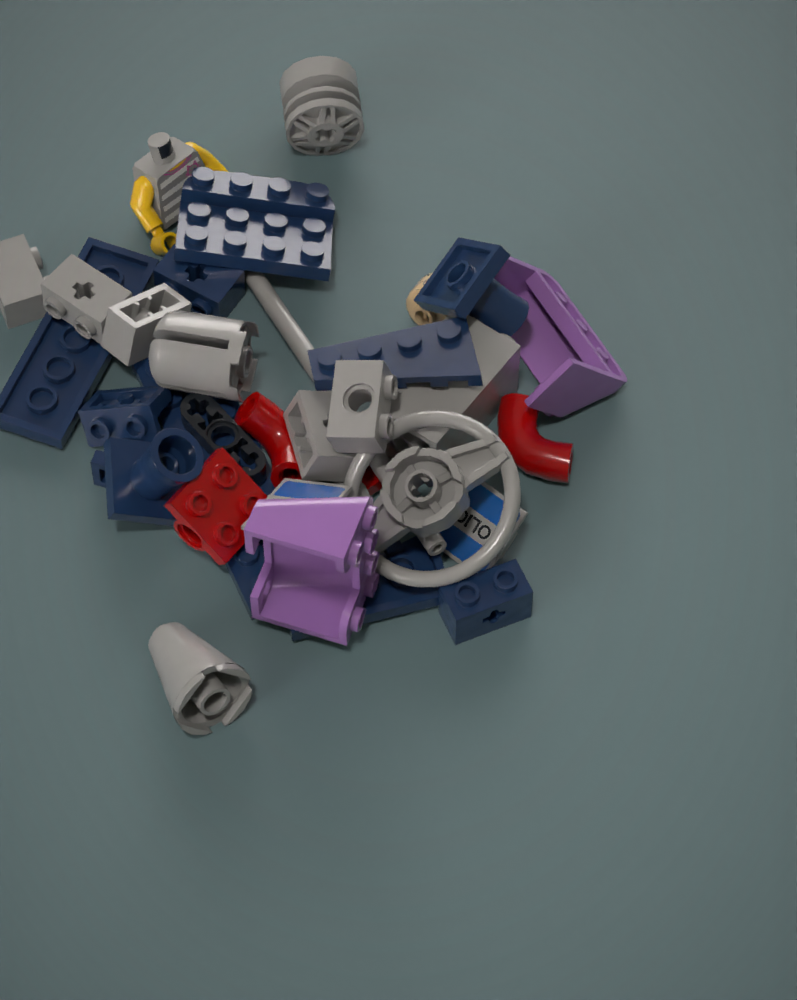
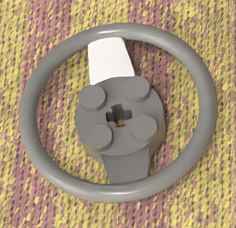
[343,410,521,588]

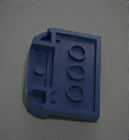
[173,167,335,281]

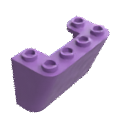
[244,496,380,646]

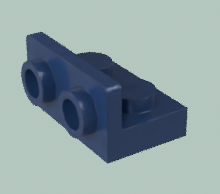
[78,385,172,447]

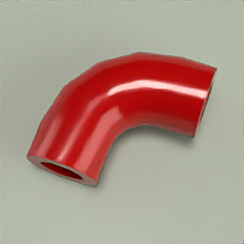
[234,392,311,488]
[497,393,574,483]

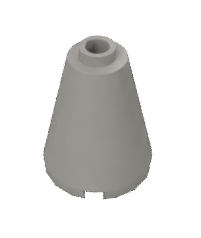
[148,622,252,735]

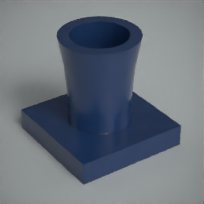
[414,237,529,337]
[104,428,204,526]

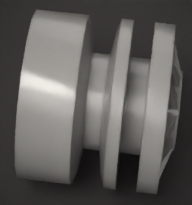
[279,56,364,156]

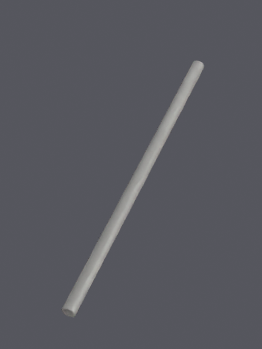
[244,270,447,556]

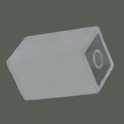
[370,315,521,461]

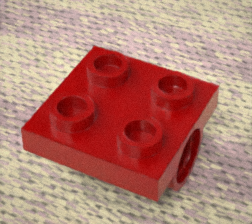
[164,447,268,565]

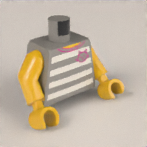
[130,132,228,255]

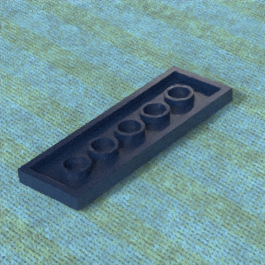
[0,237,160,449]

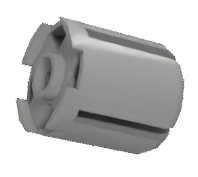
[148,310,259,402]

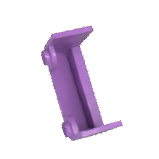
[495,256,627,418]

